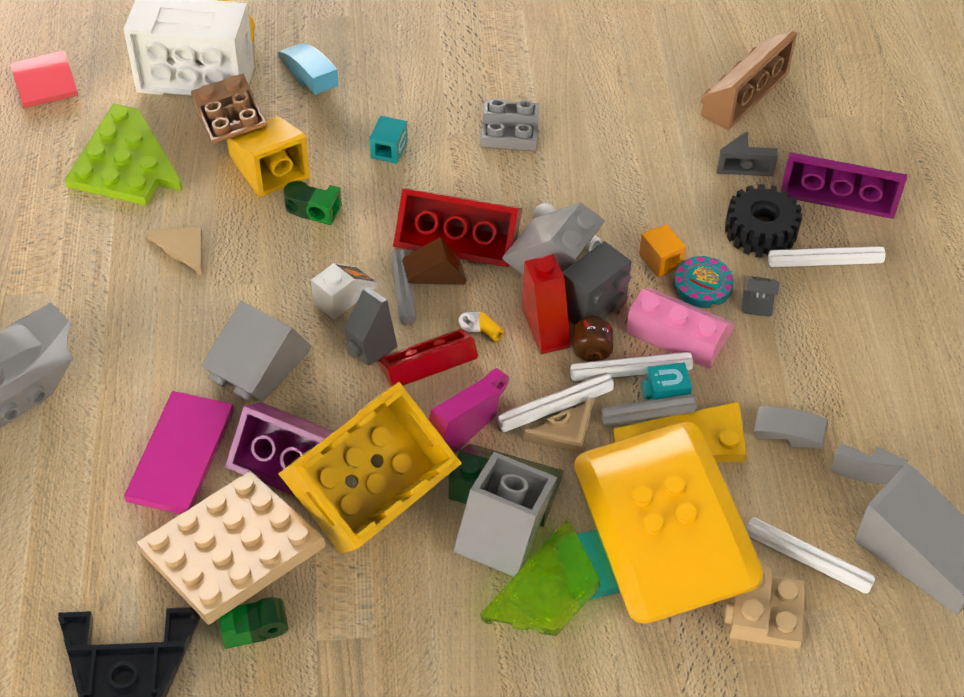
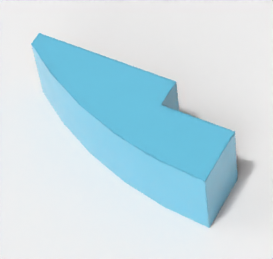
[278,43,338,95]

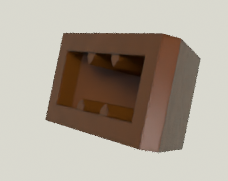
[402,238,467,285]

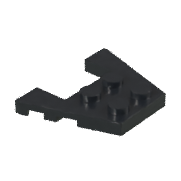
[58,607,200,697]

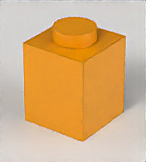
[639,224,686,277]

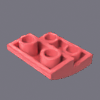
[10,51,78,108]

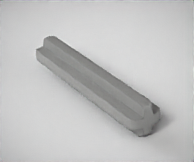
[391,249,416,325]
[601,394,697,426]

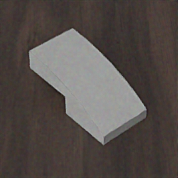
[754,406,828,448]
[830,443,908,484]

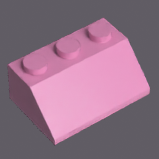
[626,288,736,369]

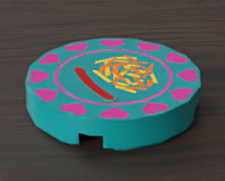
[673,256,734,308]

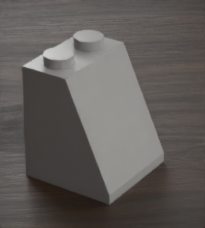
[502,202,605,274]
[201,301,312,402]
[453,452,557,578]

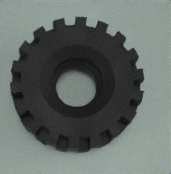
[725,184,802,258]

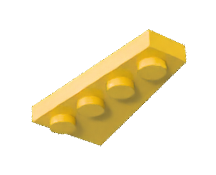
[613,402,747,462]

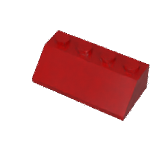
[393,188,523,267]

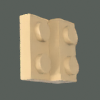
[724,567,805,649]

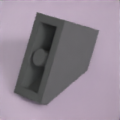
[344,286,398,366]

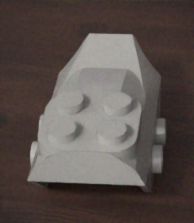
[0,303,73,428]

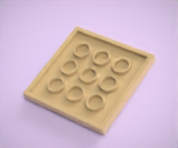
[136,471,326,625]

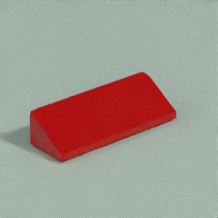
[378,329,478,386]

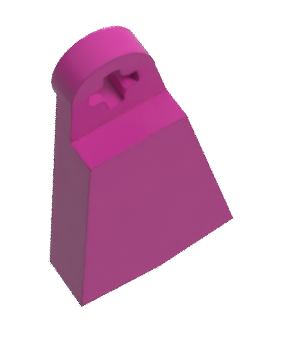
[429,368,509,454]

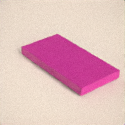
[124,391,234,514]

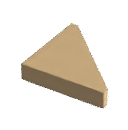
[146,226,202,275]
[523,398,594,453]

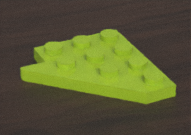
[65,103,182,206]

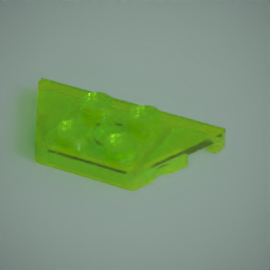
[480,519,601,636]

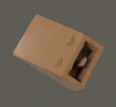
[191,73,267,144]

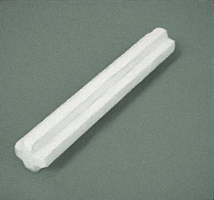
[768,246,886,268]
[569,352,693,382]
[497,373,614,432]
[746,517,875,594]

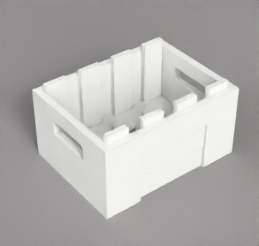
[124,0,255,96]

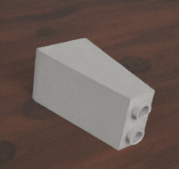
[854,463,964,616]

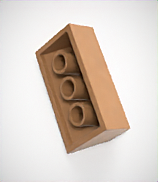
[701,30,797,130]

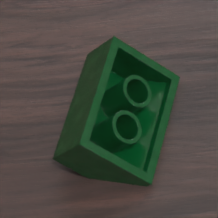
[449,444,564,527]

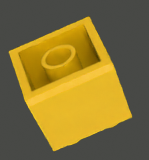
[227,116,310,198]

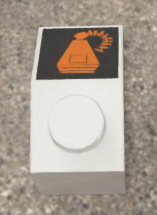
[311,263,378,320]

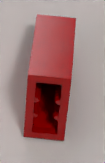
[522,254,570,355]

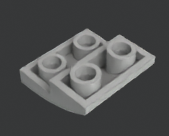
[480,99,539,150]

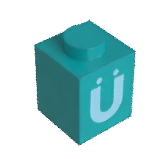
[369,115,408,164]
[641,362,692,400]

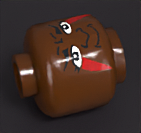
[573,316,614,362]

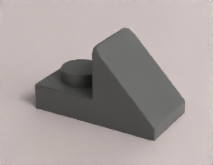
[717,132,778,177]
[741,275,779,317]

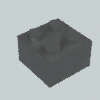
[562,241,632,325]

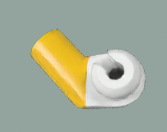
[458,312,505,342]

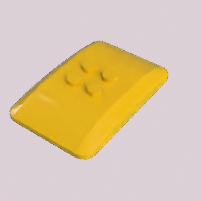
[574,422,763,624]

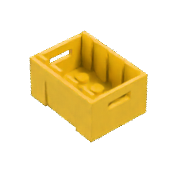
[278,382,462,554]

